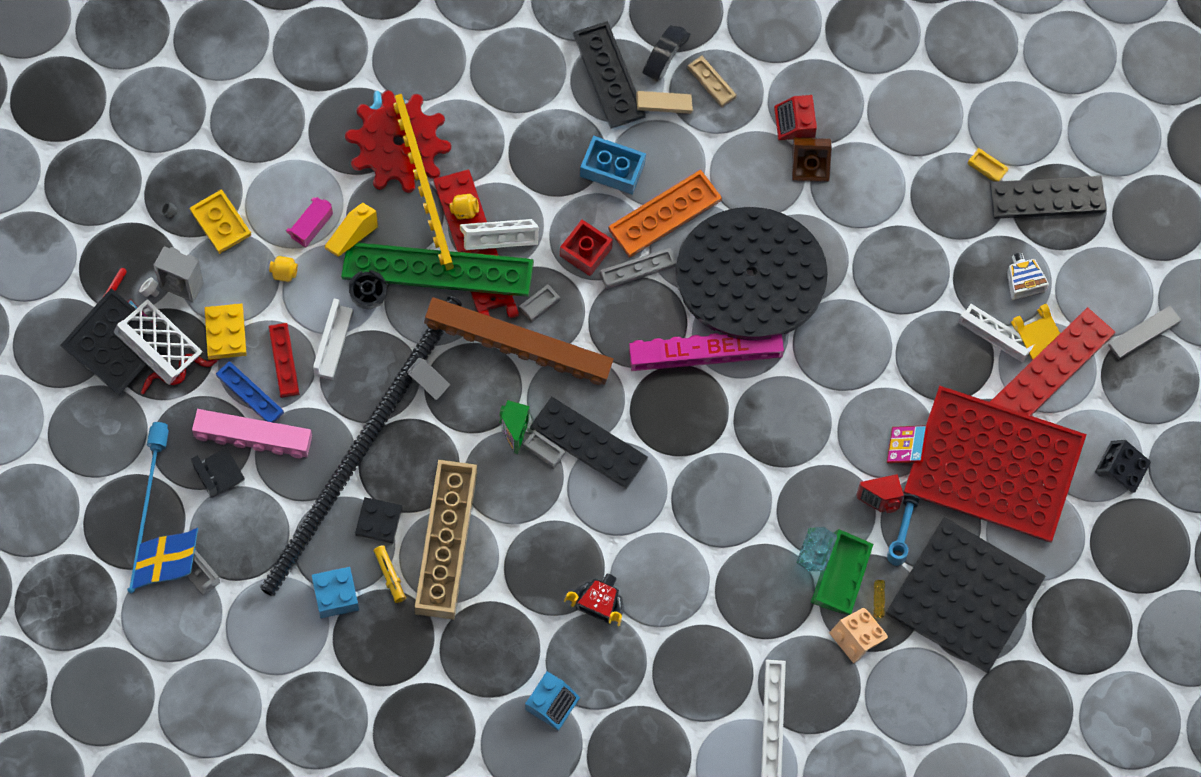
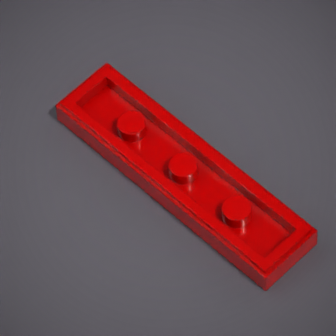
[269,323,300,398]

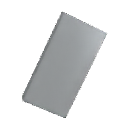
[519,284,560,322]
[523,430,565,468]

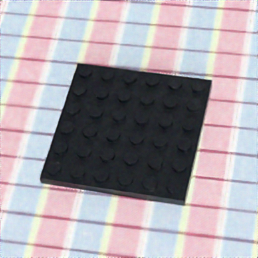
[885,517,1046,674]

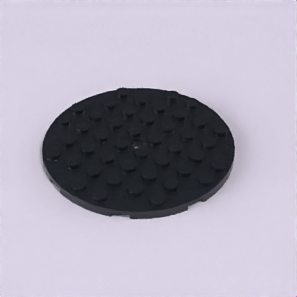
[676,207,828,340]

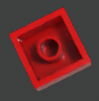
[560,220,613,276]

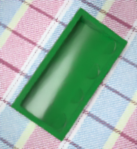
[811,529,874,615]

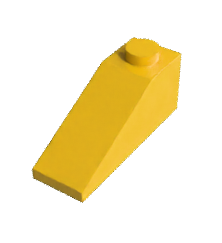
[325,203,378,257]

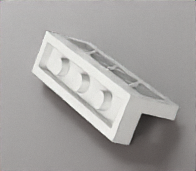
[460,219,539,250]
[313,299,353,380]
[958,304,1035,363]

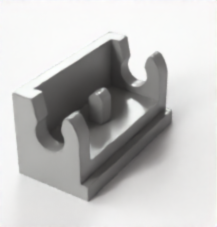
[407,358,450,400]
[187,550,220,596]

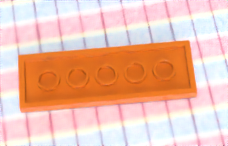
[608,170,722,258]

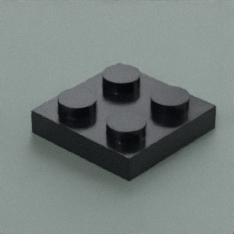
[355,497,402,544]

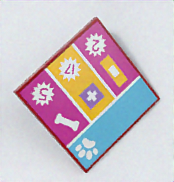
[887,425,928,463]

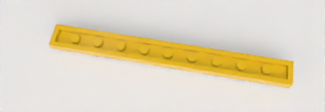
[393,94,454,270]

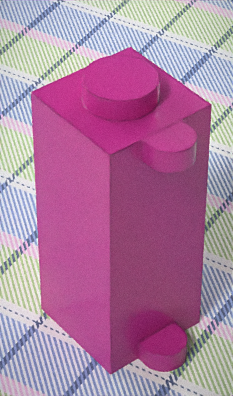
[286,197,333,248]

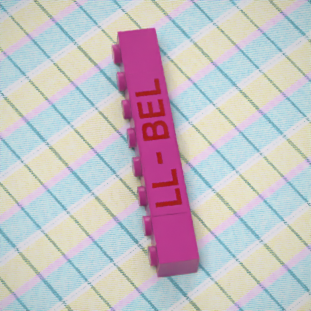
[629,333,784,371]

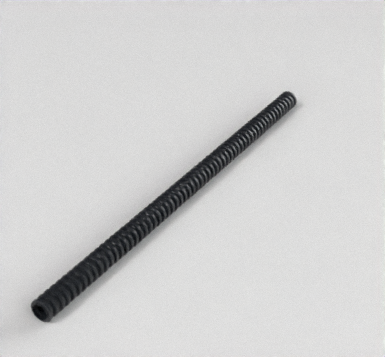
[260,296,462,596]

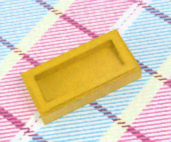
[967,148,1009,182]

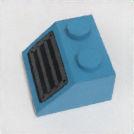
[525,671,580,731]

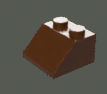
[792,138,832,181]

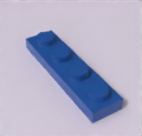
[216,361,284,423]

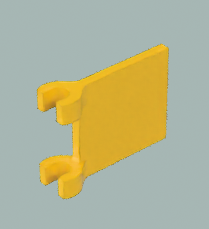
[1011,303,1060,360]

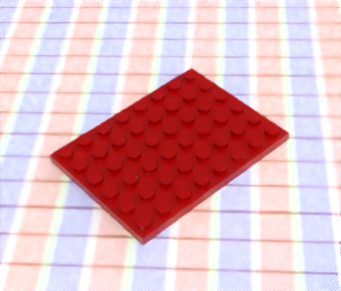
[903,385,1087,543]

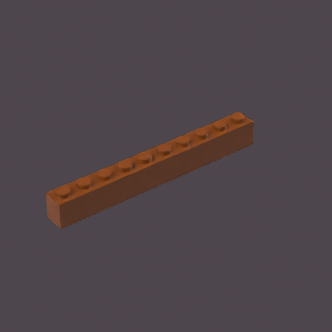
[424,297,614,385]

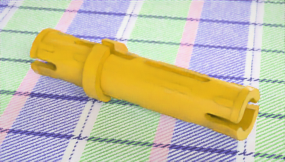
[373,546,406,603]

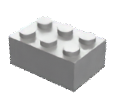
[154,246,204,302]

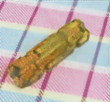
[874,580,885,618]

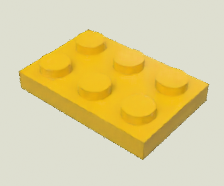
[190,189,252,254]
[205,303,247,360]

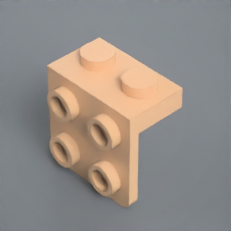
[829,608,888,663]

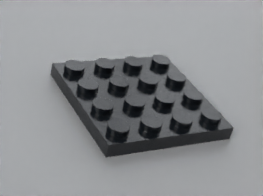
[60,288,167,396]

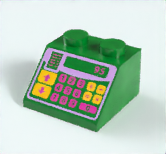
[499,400,530,454]

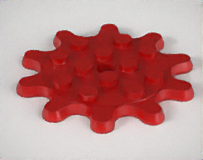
[345,90,452,193]

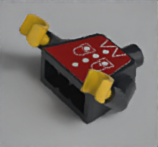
[564,574,624,626]

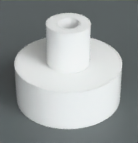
[139,277,159,297]

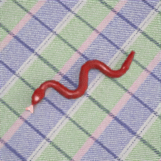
[141,353,220,394]

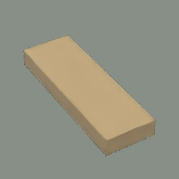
[687,56,737,107]
[636,91,693,114]

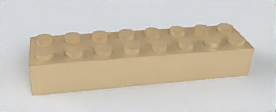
[415,460,477,620]

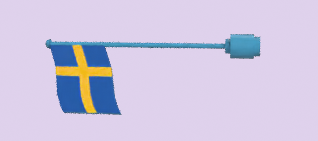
[127,422,198,593]

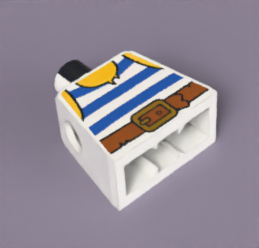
[1007,253,1049,300]

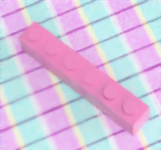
[192,409,312,458]

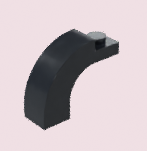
[642,25,691,82]

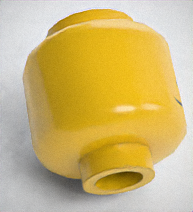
[450,194,479,219]
[269,256,298,282]

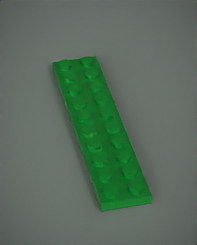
[341,243,534,297]

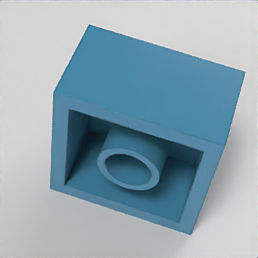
[312,567,359,619]

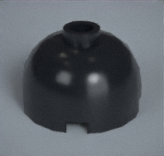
[349,270,387,309]

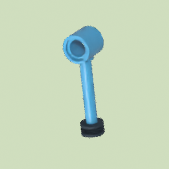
[887,494,920,566]

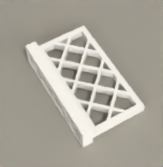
[114,299,203,385]

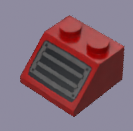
[774,95,817,141]
[856,474,904,513]

